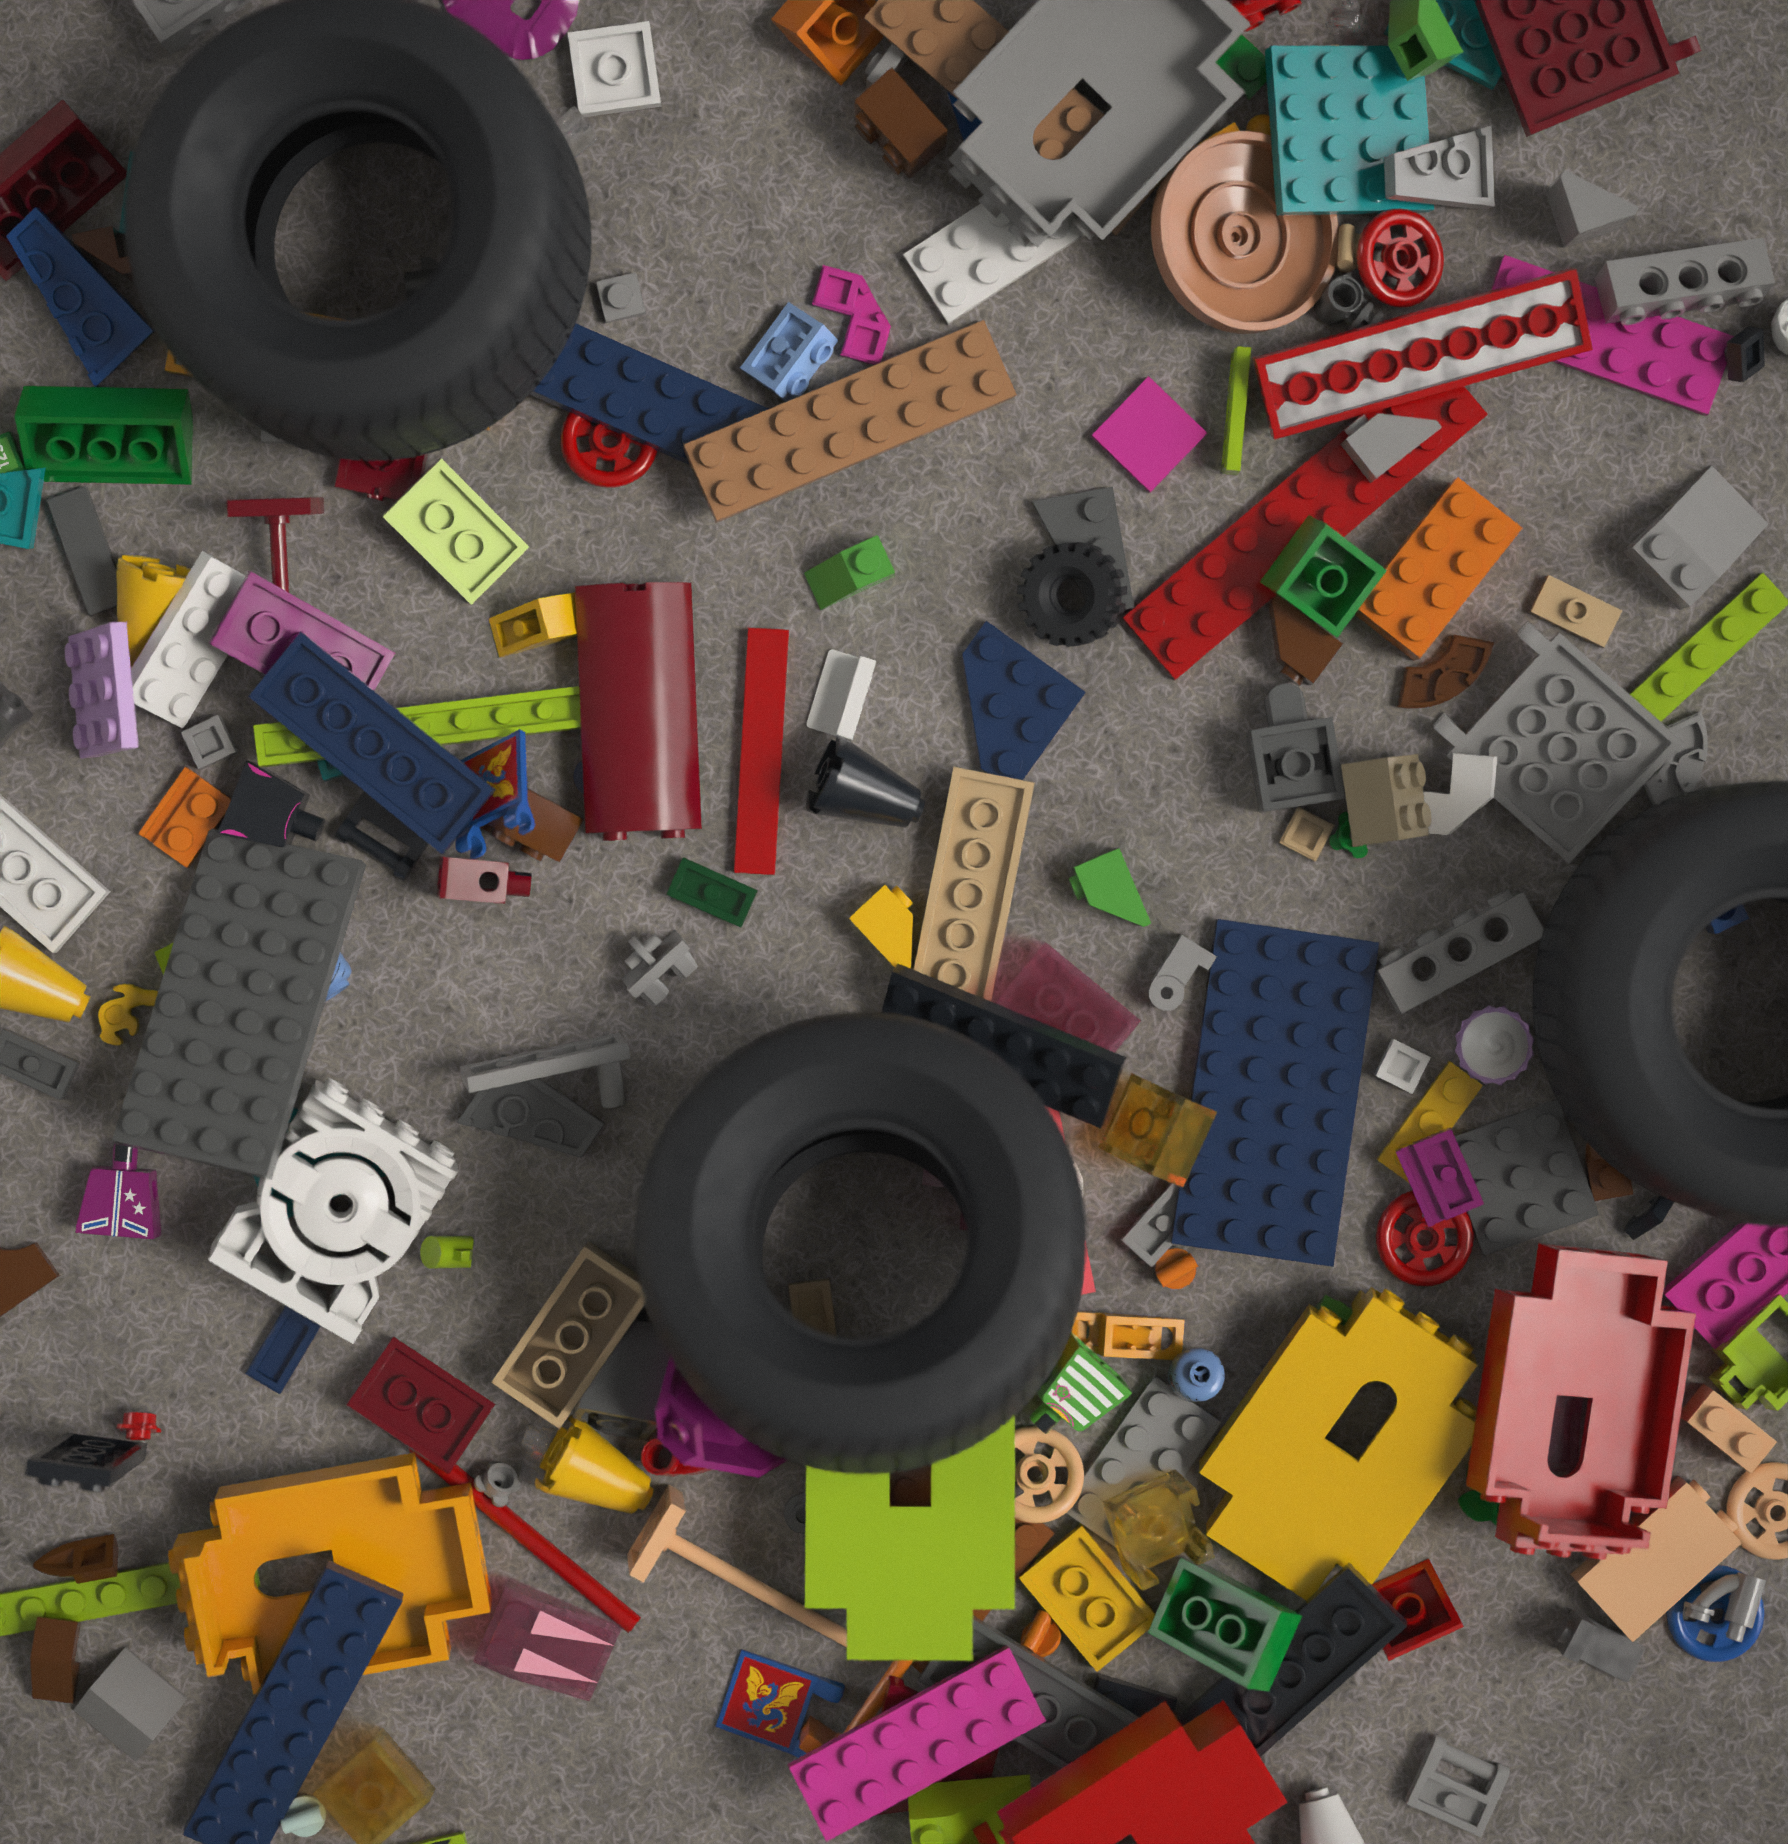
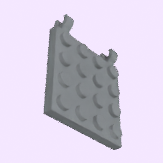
[1433,621,1683,864]

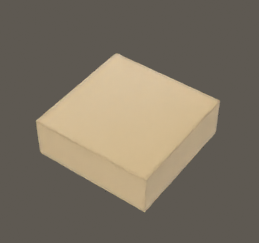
[1279,807,1335,862]

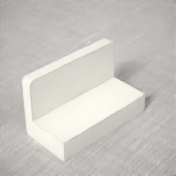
[807,650,876,741]

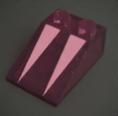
[473,1578,622,1701]

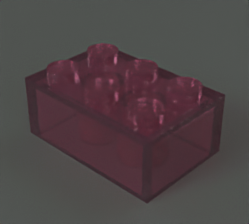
[993,941,1141,1052]

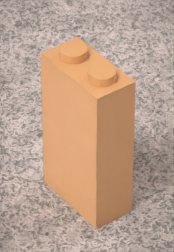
[1570,1476,1742,1642]

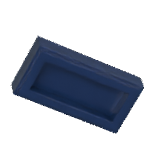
[245,1305,321,1394]

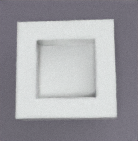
[1374,1039,1431,1094]

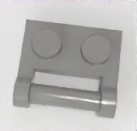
[1404,1734,1510,1838]

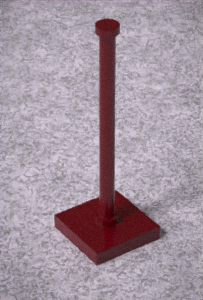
[227,497,324,593]

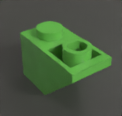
[1388,0,1463,81]

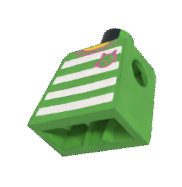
[1029,1332,1132,1434]

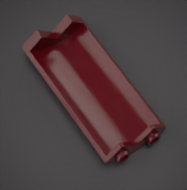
[575,582,702,841]

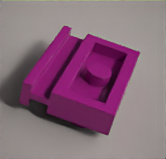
[1395,1127,1484,1227]

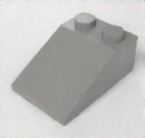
[1623,466,1768,610]

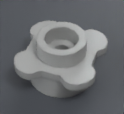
[474,1461,521,1507]

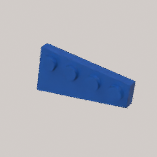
[6,207,156,387]

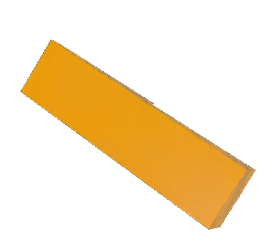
[1071,1311,1185,1360]

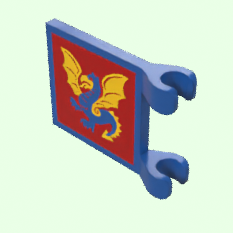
[455,729,535,859]
[715,1649,845,1758]

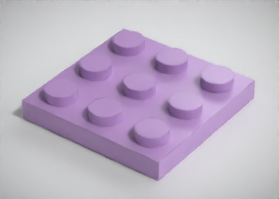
[65,622,138,759]

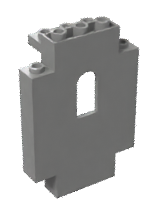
[948,0,1251,248]

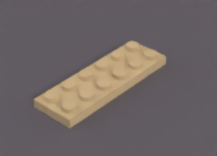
[914,767,1035,1002]

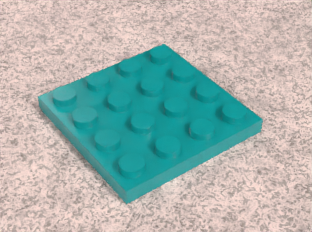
[1265,46,1434,215]

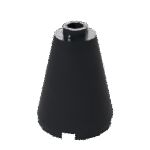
[806,735,925,828]

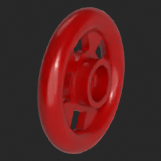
[1357,208,1444,308]
[560,412,657,488]
[1376,1190,1474,1287]

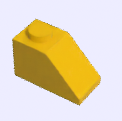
[488,592,577,658]
[849,885,913,968]

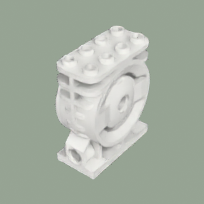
[208,1078,458,1344]

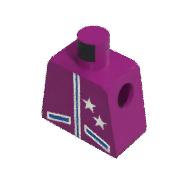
[75,1143,162,1239]

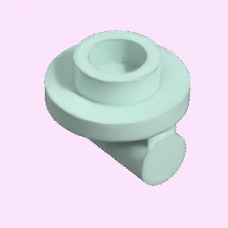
[281,1795,326,1837]

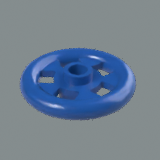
[1666,1565,1764,1662]

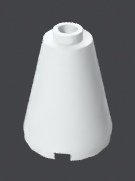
[1299,1787,1365,1844]

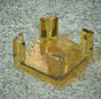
[1103,1469,1215,1591]

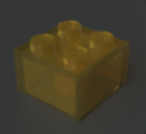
[1098,1073,1217,1187]
[313,1727,436,1844]

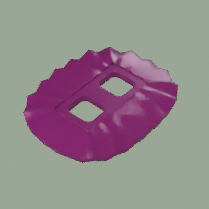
[442,0,579,60]

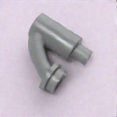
[1683,1572,1766,1642]

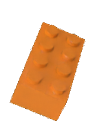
[1355,477,1522,661]

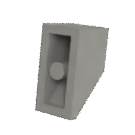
[1340,413,1441,483]

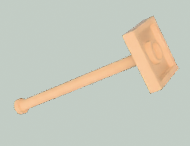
[627,1484,864,1661]

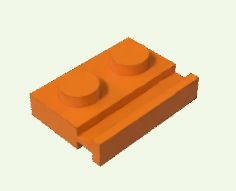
[138,767,232,868]

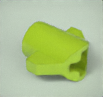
[420,1236,474,1269]

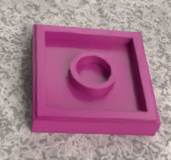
[1091,376,1207,493]

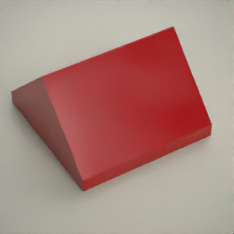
[1372,1559,1463,1661]

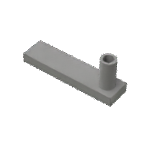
[460,1033,631,1108]

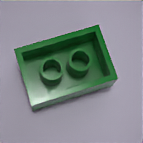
[1147,1557,1302,1692]

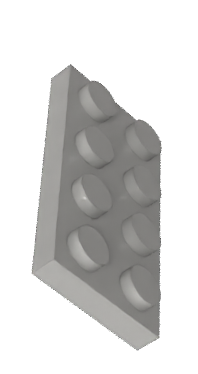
[1067,1374,1222,1556]

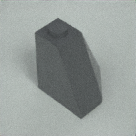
[572,1317,670,1441]

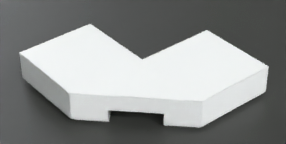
[1423,753,1497,835]

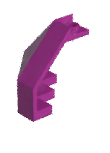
[655,1357,788,1478]

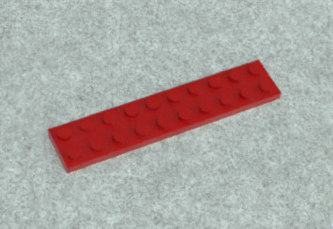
[1122,386,1488,680]

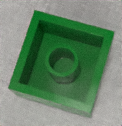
[1260,515,1387,638]

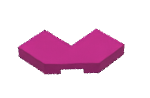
[812,265,891,365]

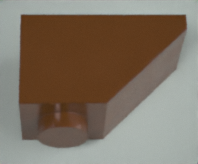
[1268,595,1343,686]

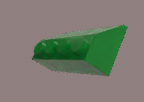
[14,386,193,485]

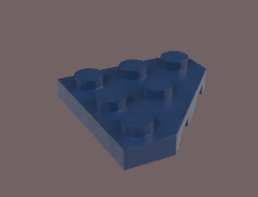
[962,621,1086,780]

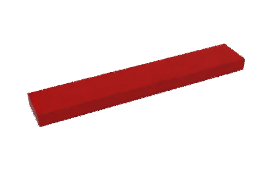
[734,627,789,875]

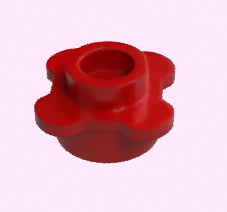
[116,1412,161,1441]

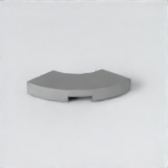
[1642,711,1708,807]

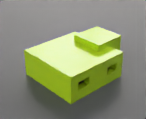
[1708,1294,1788,1411]

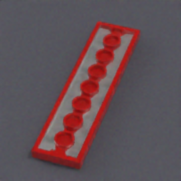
[1253,268,1593,440]

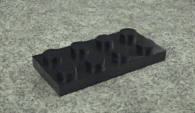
[25,1432,148,1492]

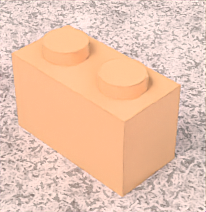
[1680,1384,1777,1474]

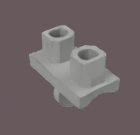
[622,930,698,1006]

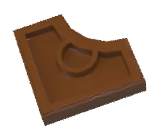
[0,1242,60,1317]

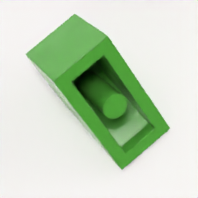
[804,535,895,610]
[1068,848,1151,927]

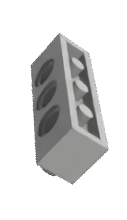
[1594,238,1775,325]
[1375,889,1544,1014]

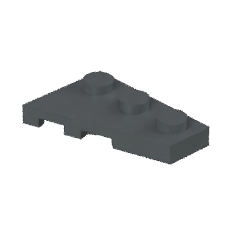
[1032,487,1134,610]

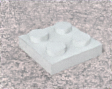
[568,21,662,118]

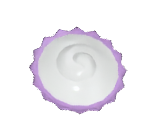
[1455,1005,1535,1085]

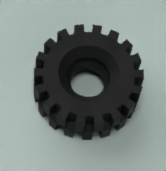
[1017,542,1127,647]

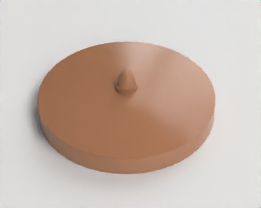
[1151,131,1339,334]

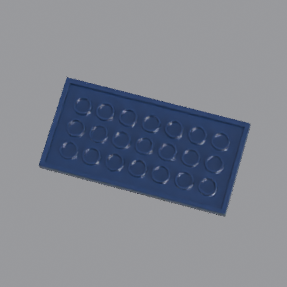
[1171,919,1379,1267]

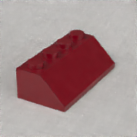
[0,99,127,281]

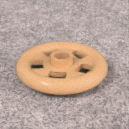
[1015,1426,1084,1523]
[1726,1462,1788,1560]

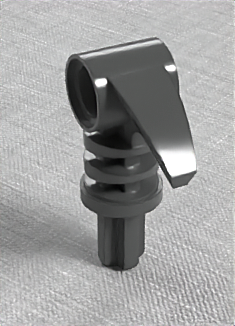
[1314,268,1388,331]

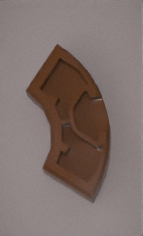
[1397,634,1494,709]

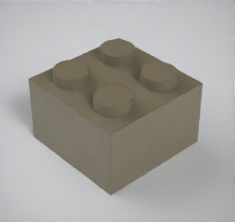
[1341,754,1432,847]

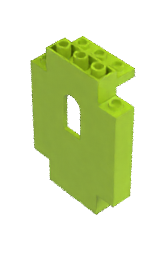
[805,1416,1015,1661]

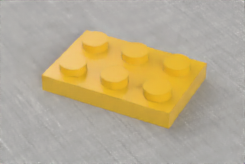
[1019,1523,1156,1672]

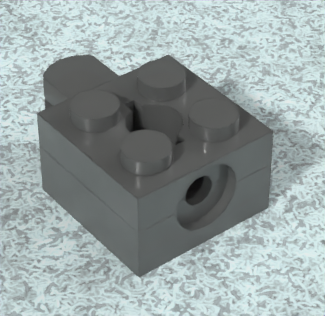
[1246,683,1346,813]

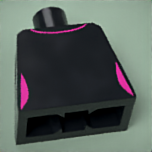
[218,760,325,848]

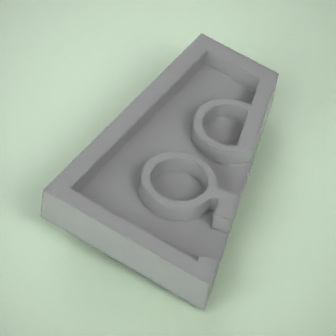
[1384,125,1495,210]

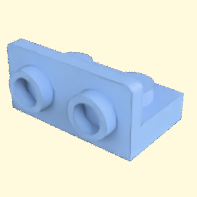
[740,302,838,402]

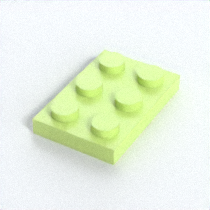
[382,458,529,605]

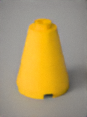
[116,555,191,668]
[0,926,91,1023]
[535,1415,654,1514]

